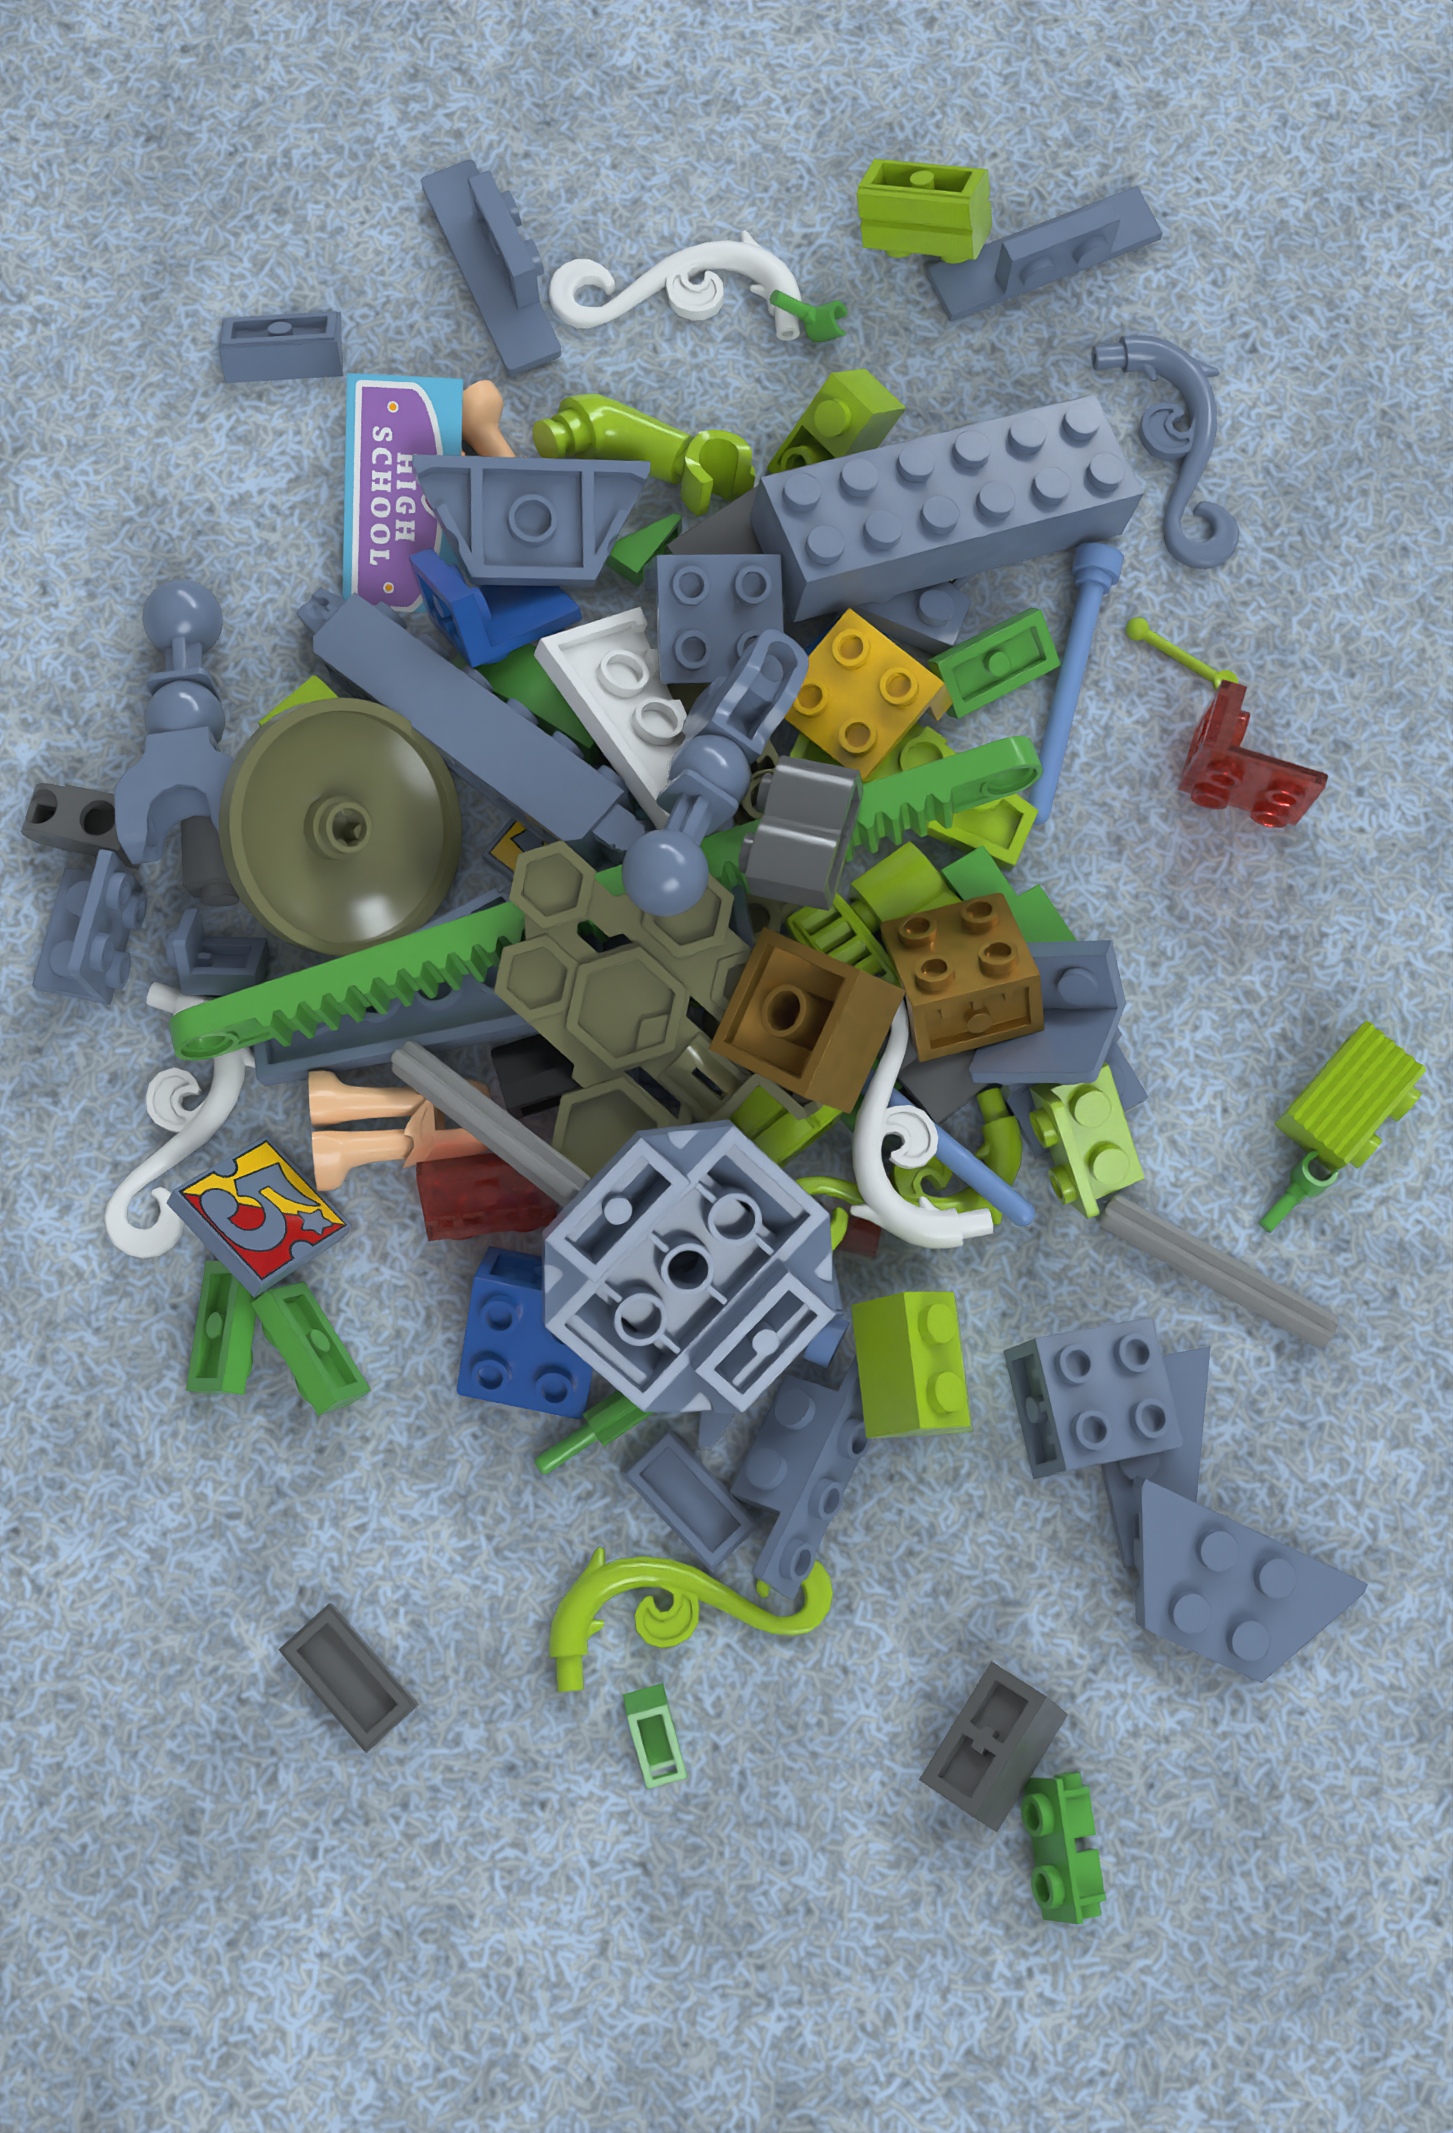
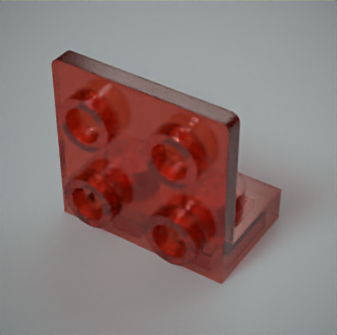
[1177,679,1328,828]

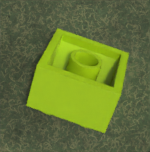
[851,1291,973,1439]

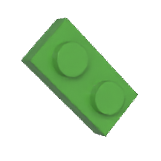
[927,607,1061,719]
[186,1260,263,1395]
[251,1281,371,1416]

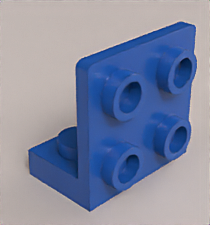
[409,547,582,668]
[457,1246,593,1419]

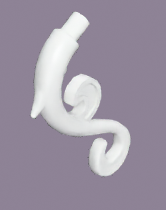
[548,231,802,341]
[104,982,255,1259]
[850,999,993,1249]

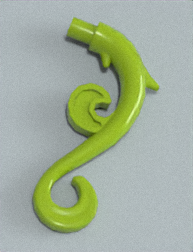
[795,1088,1023,1252]
[549,1546,833,1692]

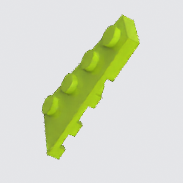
[789,722,1038,872]

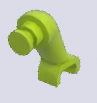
[532,393,755,517]

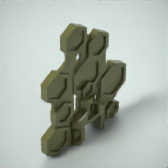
[494,840,824,1180]

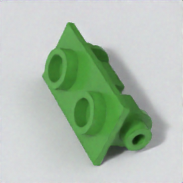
[1021,1772,1107,1925]

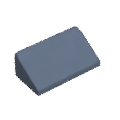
[218,311,343,383]

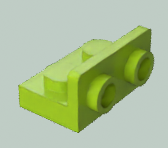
[1029,1062,1145,1219]

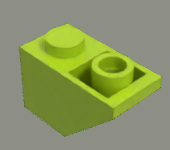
[766,368,906,474]

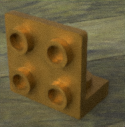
[880,893,1044,1062]

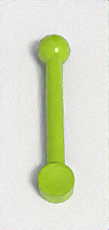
[1125,617,1238,695]

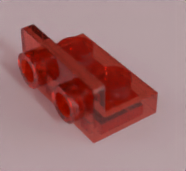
[416,1152,558,1241]

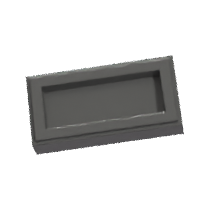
[278,1603,419,1753]

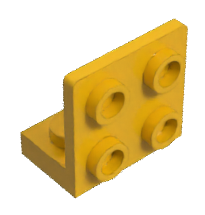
[784,608,953,781]

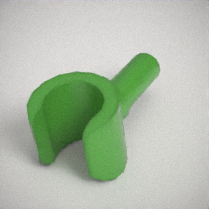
[769,289,848,342]
[1258,1151,1338,1233]

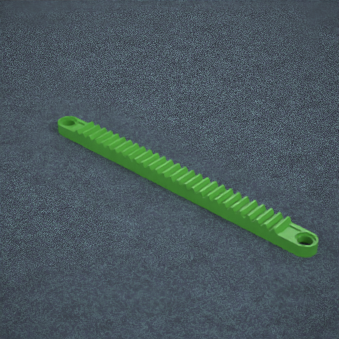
[168,736,1044,1061]

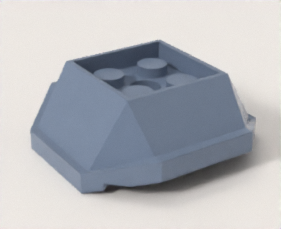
[542,1120,836,1413]

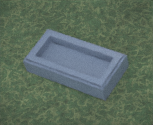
[621,1428,760,1572]

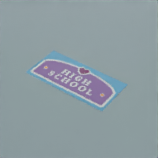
[342,373,463,613]

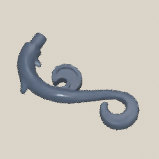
[1091,335,1239,569]

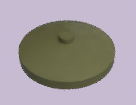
[219,698,462,956]

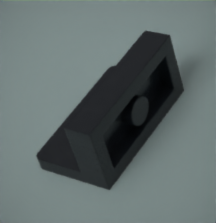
[491,1033,582,1120]

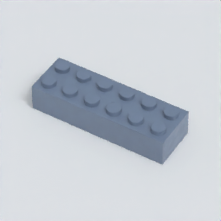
[749,394,1144,622]

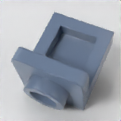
[166,908,270,996]

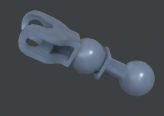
[114,579,234,865]
[621,629,809,917]

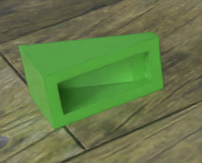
[605,513,683,587]
[623,1683,688,1789]

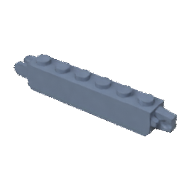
[296,587,648,866]

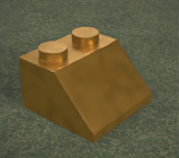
[709,927,906,1114]

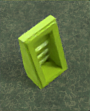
[785,892,902,988]

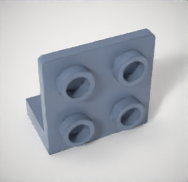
[644,554,783,684]
[32,849,147,1005]
[968,940,1126,1085]
[1004,1318,1183,1479]

